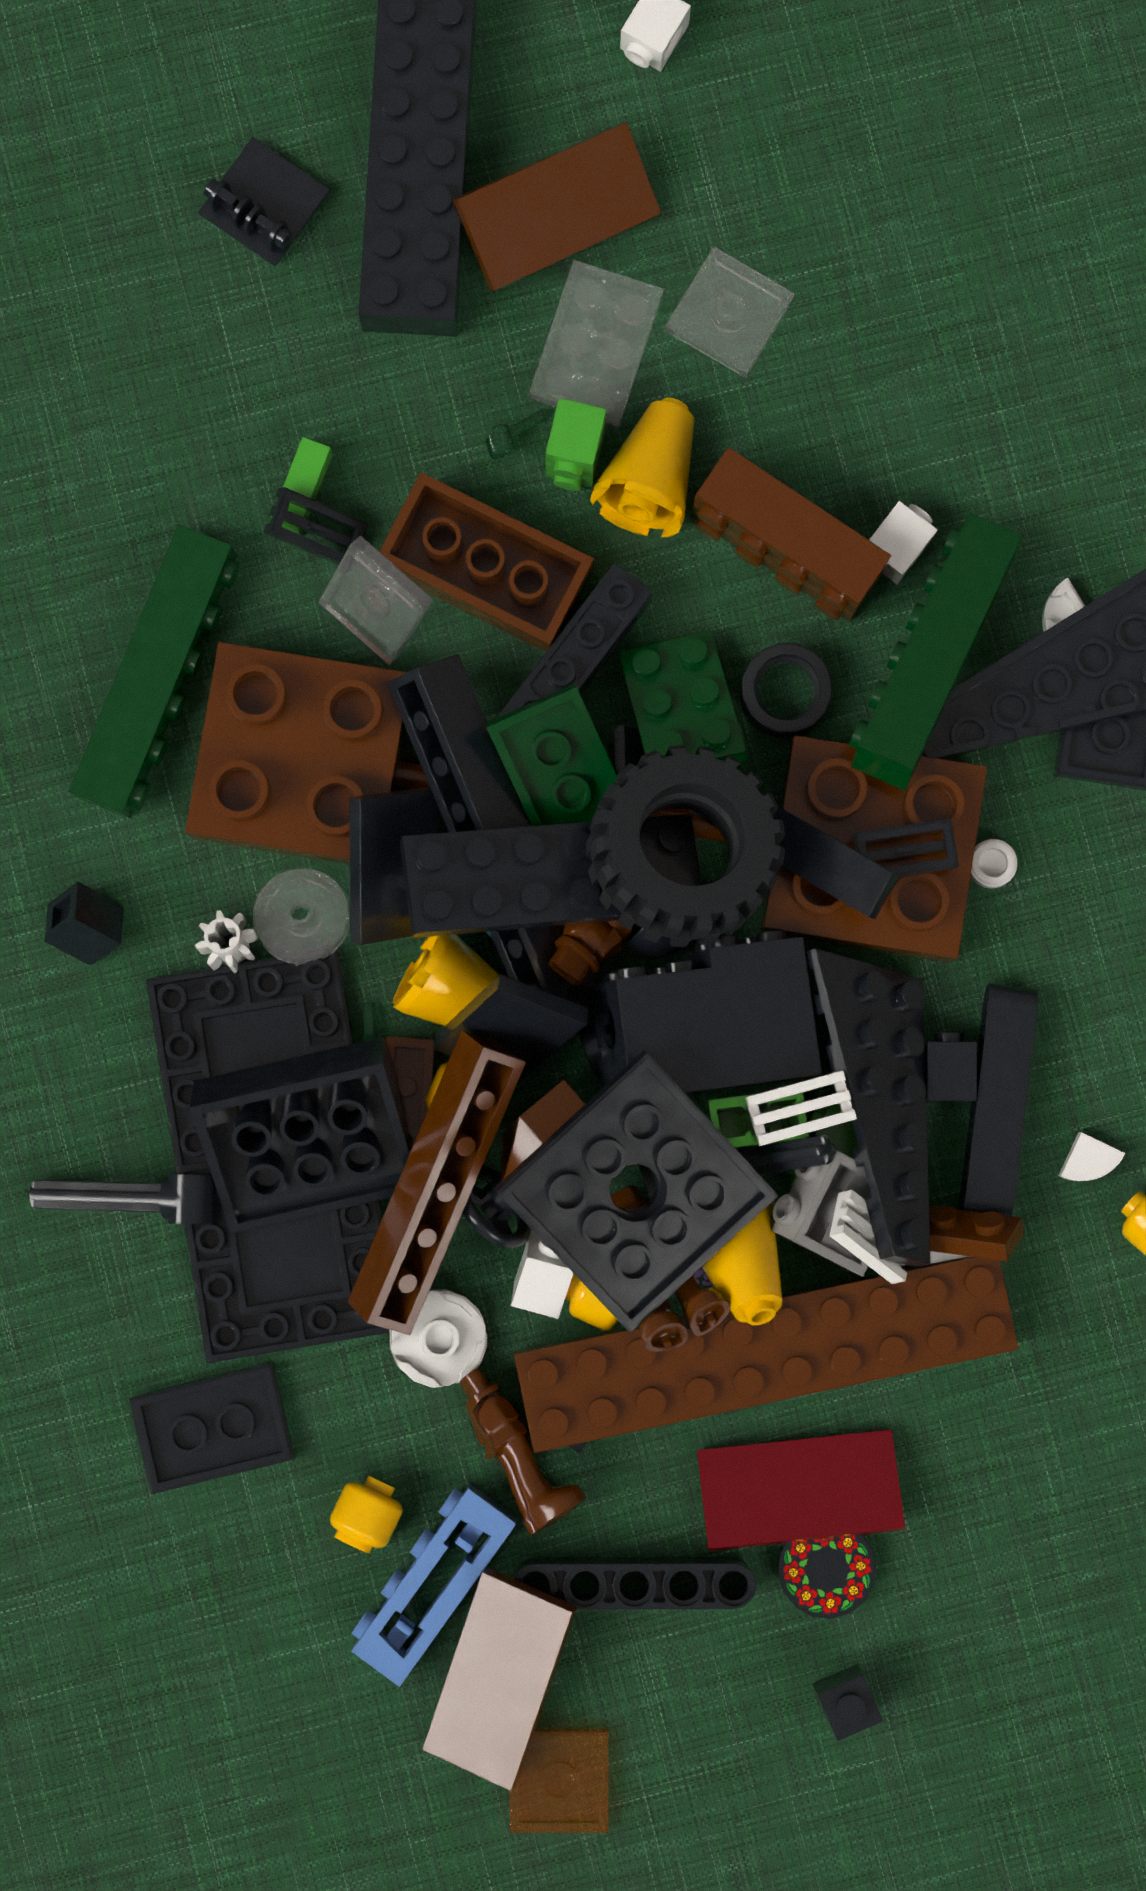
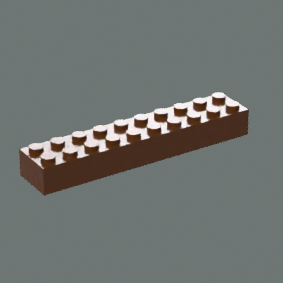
[514,1257,1019,1453]

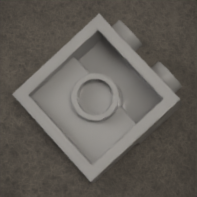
[771,1150,877,1277]

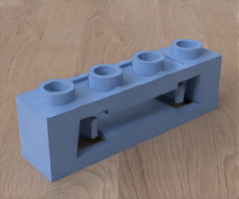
[351,1483,517,1687]

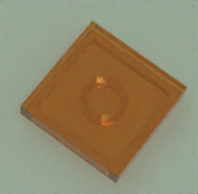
[510,1729,608,1833]

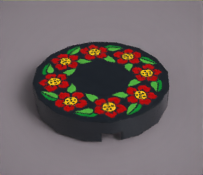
[777,1535,876,1619]

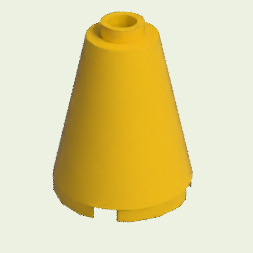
[590,398,695,537]
[392,934,499,1026]
[701,1202,783,1325]

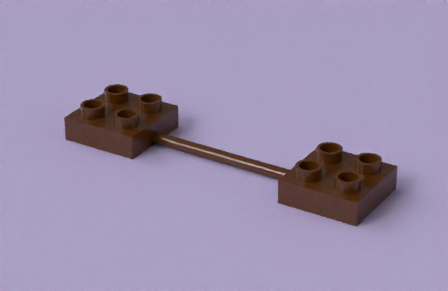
[185,642,987,963]

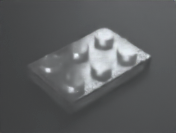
[529,260,664,427]

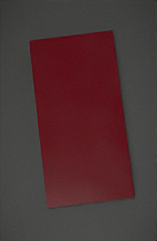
[697,1430,905,1551]

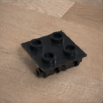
[198,137,330,267]

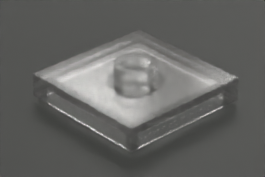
[665,246,795,378]
[319,536,433,665]

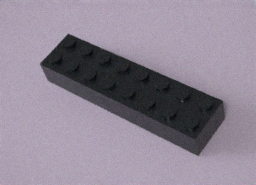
[358,0,477,337]

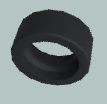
[740,643,832,737]

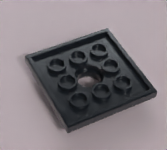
[494,1050,778,1333]

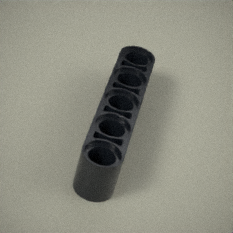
[959,983,1038,1216]
[514,1557,756,1610]

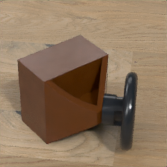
[462,1080,585,1248]

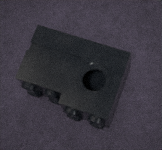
[590,930,822,1094]

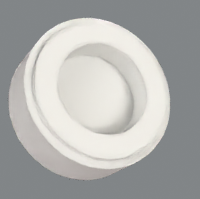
[970,839,1017,888]

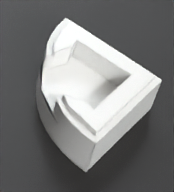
[1042,578,1085,632]
[1058,1132,1125,1181]

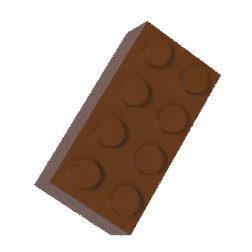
[691,447,892,622]
[376,472,594,652]

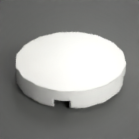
[389,1289,487,1388]

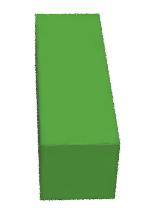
[270,437,333,535]

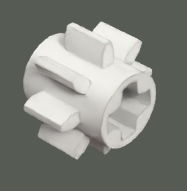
[195,910,259,973]

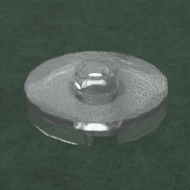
[253,868,350,965]

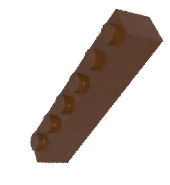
[347,1031,526,1335]

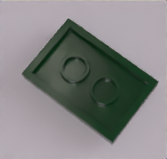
[618,630,747,762]
[486,683,617,826]

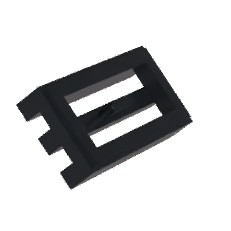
[263,487,369,569]
[852,818,959,878]

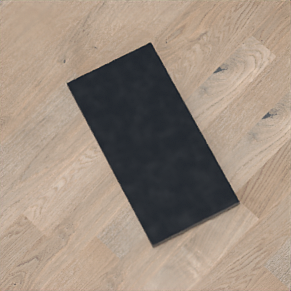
[146,947,389,1364]

